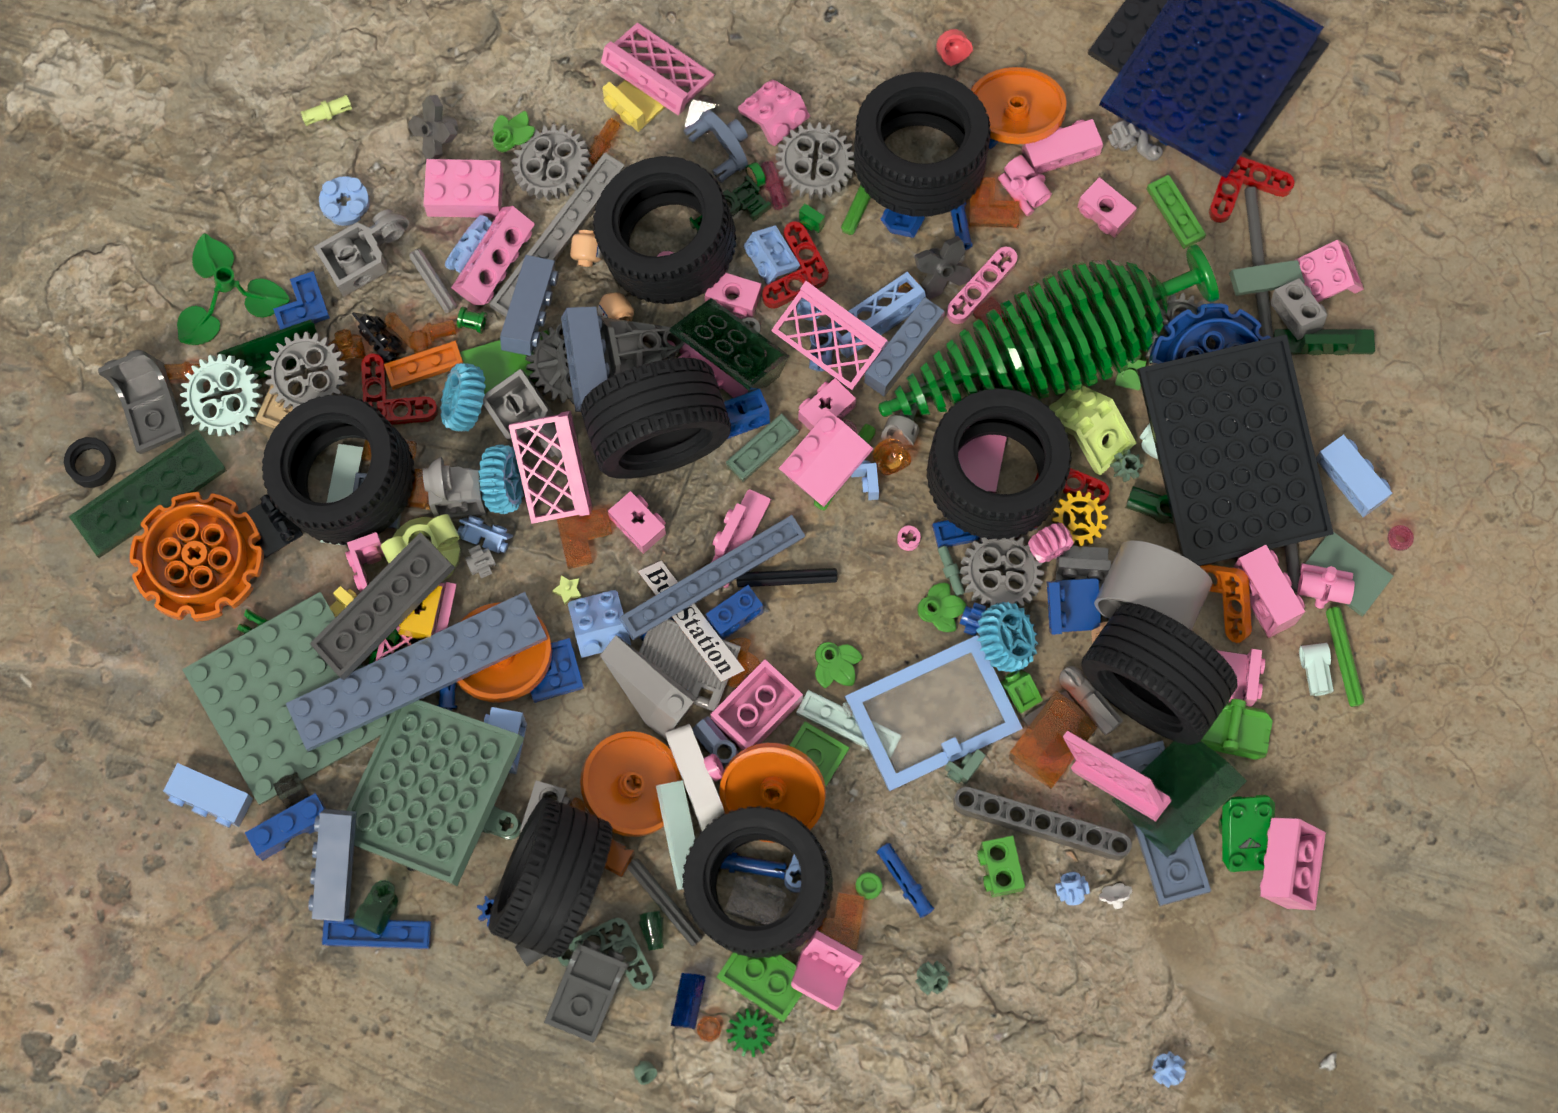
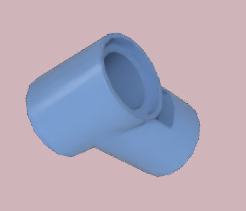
[809,326,834,371]

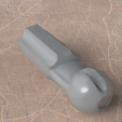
[1059,666,1123,736]

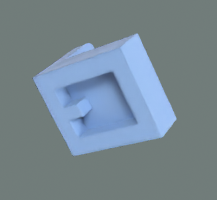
[851,461,879,500]

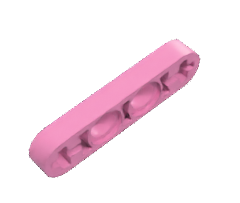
[947,247,1017,324]

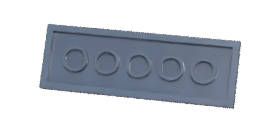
[1112,740,1211,907]

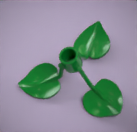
[177,233,290,345]

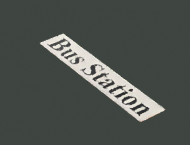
[638,561,745,682]

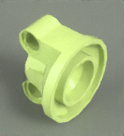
[381,514,461,583]

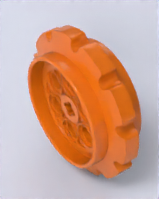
[130,492,264,622]

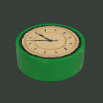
[746,162,766,187]

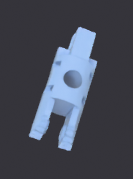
[445,215,492,273]

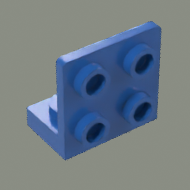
[1046,578,1101,635]

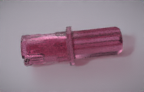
[761,161,789,210]

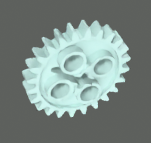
[180,354,263,436]

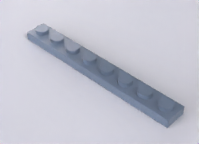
[619,515,805,640]

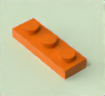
[384,341,463,390]

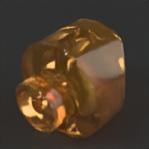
[328,329,366,361]
[873,438,911,475]

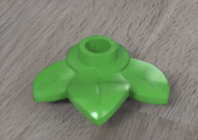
[493,111,535,152]
[917,583,967,632]
[815,642,863,688]

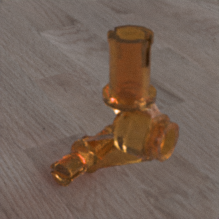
[384,312,456,354]

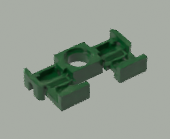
[690,175,771,232]

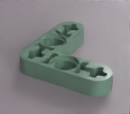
[558,918,654,991]

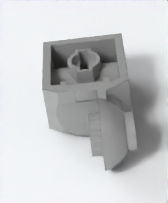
[314,209,409,297]
[483,369,563,460]
[423,457,486,518]

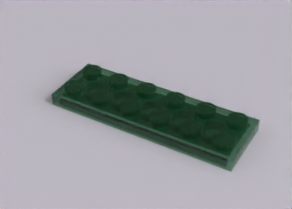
[69,429,227,558]

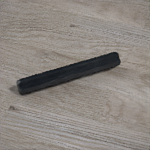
[736,568,838,588]

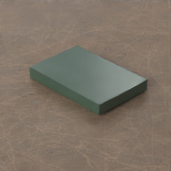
[1305,532,1393,617]

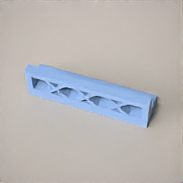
[827,272,926,358]

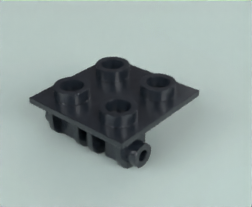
[352,312,406,363]
[247,494,303,559]

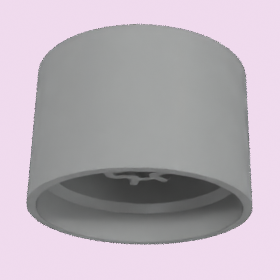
[1095,541,1212,630]

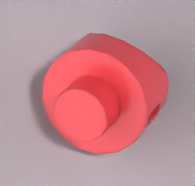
[936,29,973,66]

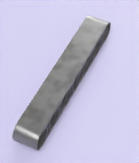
[953,787,1132,861]

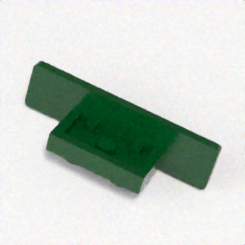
[217,319,318,381]
[1273,329,1375,356]

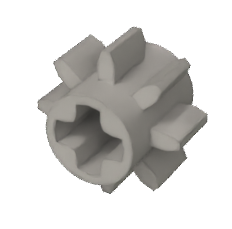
[1107,120,1140,151]
[465,545,496,578]

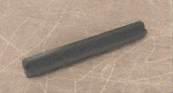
[627,859,702,946]

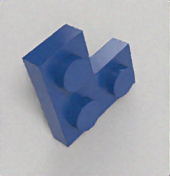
[273,271,330,330]
[531,638,584,703]

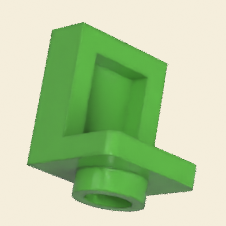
[1115,352,1146,390]

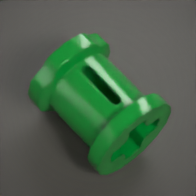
[457,306,487,334]

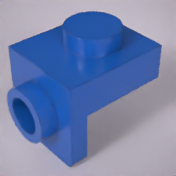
[881,208,925,238]

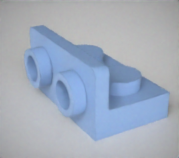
[744,225,800,285]

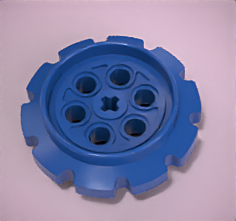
[1149,303,1271,365]

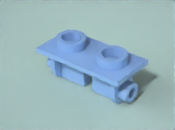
[457,515,513,554]

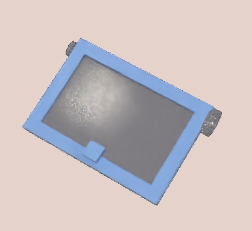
[842,634,1023,791]

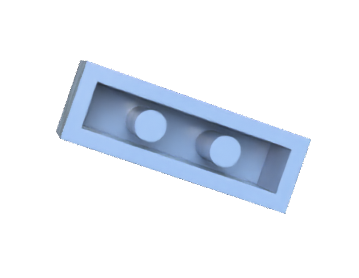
[1316,434,1392,518]
[163,763,253,828]

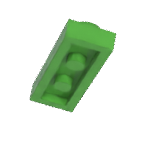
[1147,175,1206,249]

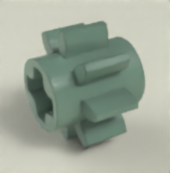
[1110,449,1144,482]
[915,961,950,995]

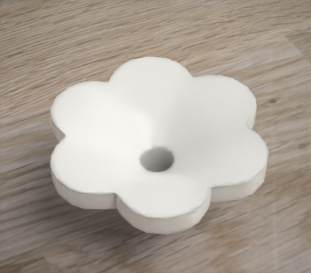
[1099,883,1132,909]

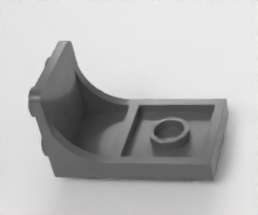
[98,350,186,454]
[544,939,629,1043]

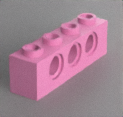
[451,206,535,305]

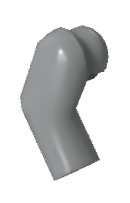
[1136,128,1162,161]

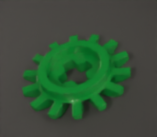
[726,1008,775,1057]

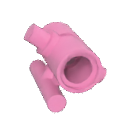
[998,155,1052,216]
[1297,563,1355,609]

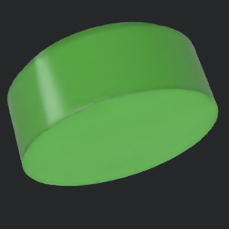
[855,872,882,900]

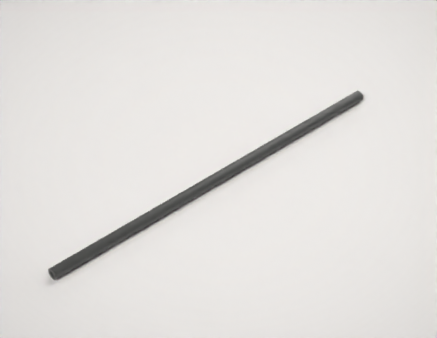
[1244,187,1301,592]

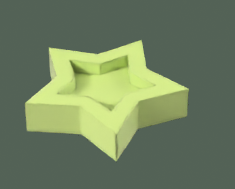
[552,575,582,605]

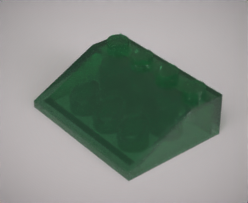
[669,298,789,390]
[1111,741,1247,858]

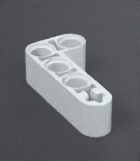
[665,724,725,831]

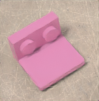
[1295,240,1364,302]
[345,532,385,592]

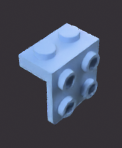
[568,590,631,658]

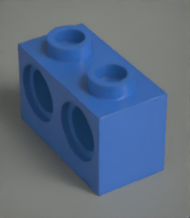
[724,389,770,439]
[706,585,763,640]

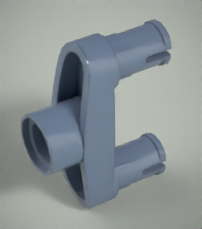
[683,110,748,183]

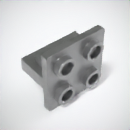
[1055,546,1111,591]

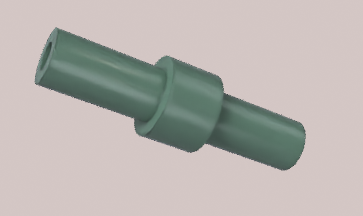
[937,546,965,596]

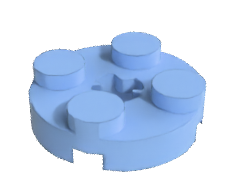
[319,177,370,226]

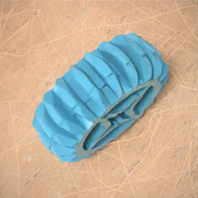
[440,363,486,431]
[478,444,524,514]
[976,602,1038,672]

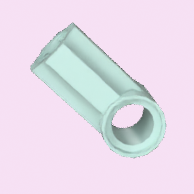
[1299,643,1334,696]

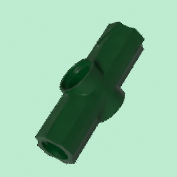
[1125,486,1173,524]

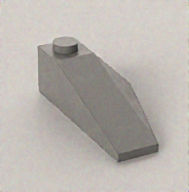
[600,635,698,740]

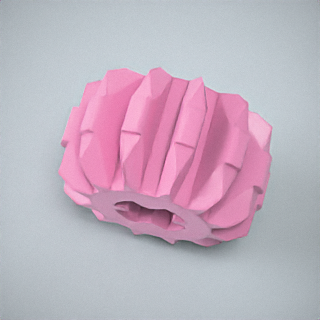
[1028,523,1074,563]

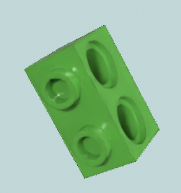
[977,836,1025,898]

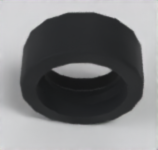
[63,437,116,488]

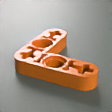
[1199,564,1252,643]

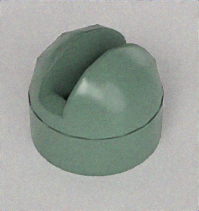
[633,1060,658,1085]

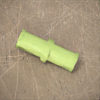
[300,95,352,126]

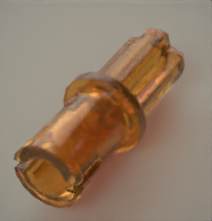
[588,118,620,165]
[164,361,201,381]

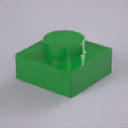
[799,203,825,233]

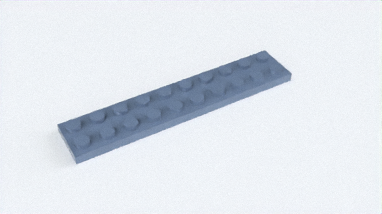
[285,592,547,752]

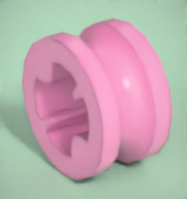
[897,526,921,551]

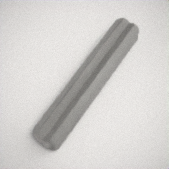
[409,249,457,313]

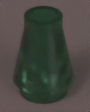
[638,910,664,951]

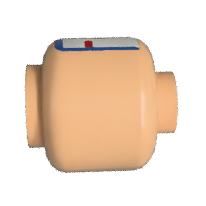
[570,230,602,267]
[597,292,634,321]

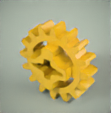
[1052,491,1108,546]

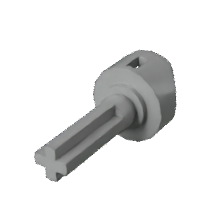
[881,381,925,447]

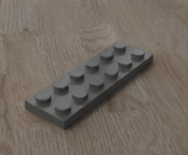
[310,532,455,680]

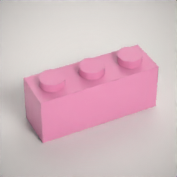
[1022,119,1103,174]

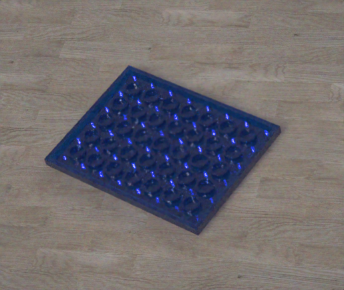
[1099,0,1324,178]

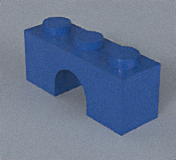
[245,793,326,861]

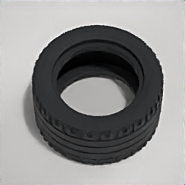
[854,72,991,217]
[593,156,737,304]
[580,358,731,479]
[926,388,1072,540]
[262,394,415,545]
[1081,603,1238,745]
[488,797,613,958]
[682,806,833,958]

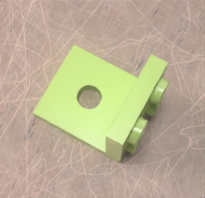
[1049,385,1136,475]

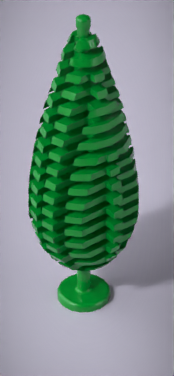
[878,244,1220,417]

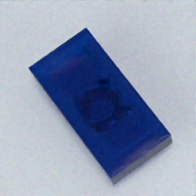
[671,973,706,1030]

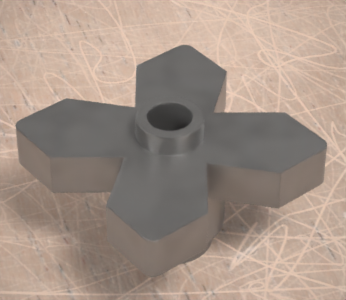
[408,95,458,159]
[914,236,972,299]

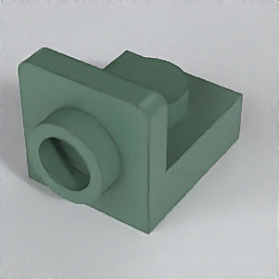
[945,749,986,785]

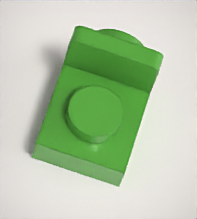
[1000,670,1043,713]

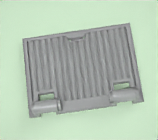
[639,619,741,711]

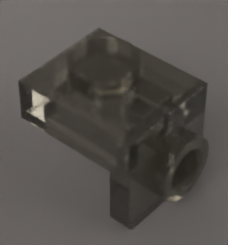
[685,94,719,133]
[273,772,311,809]

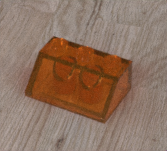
[1009,691,1097,789]

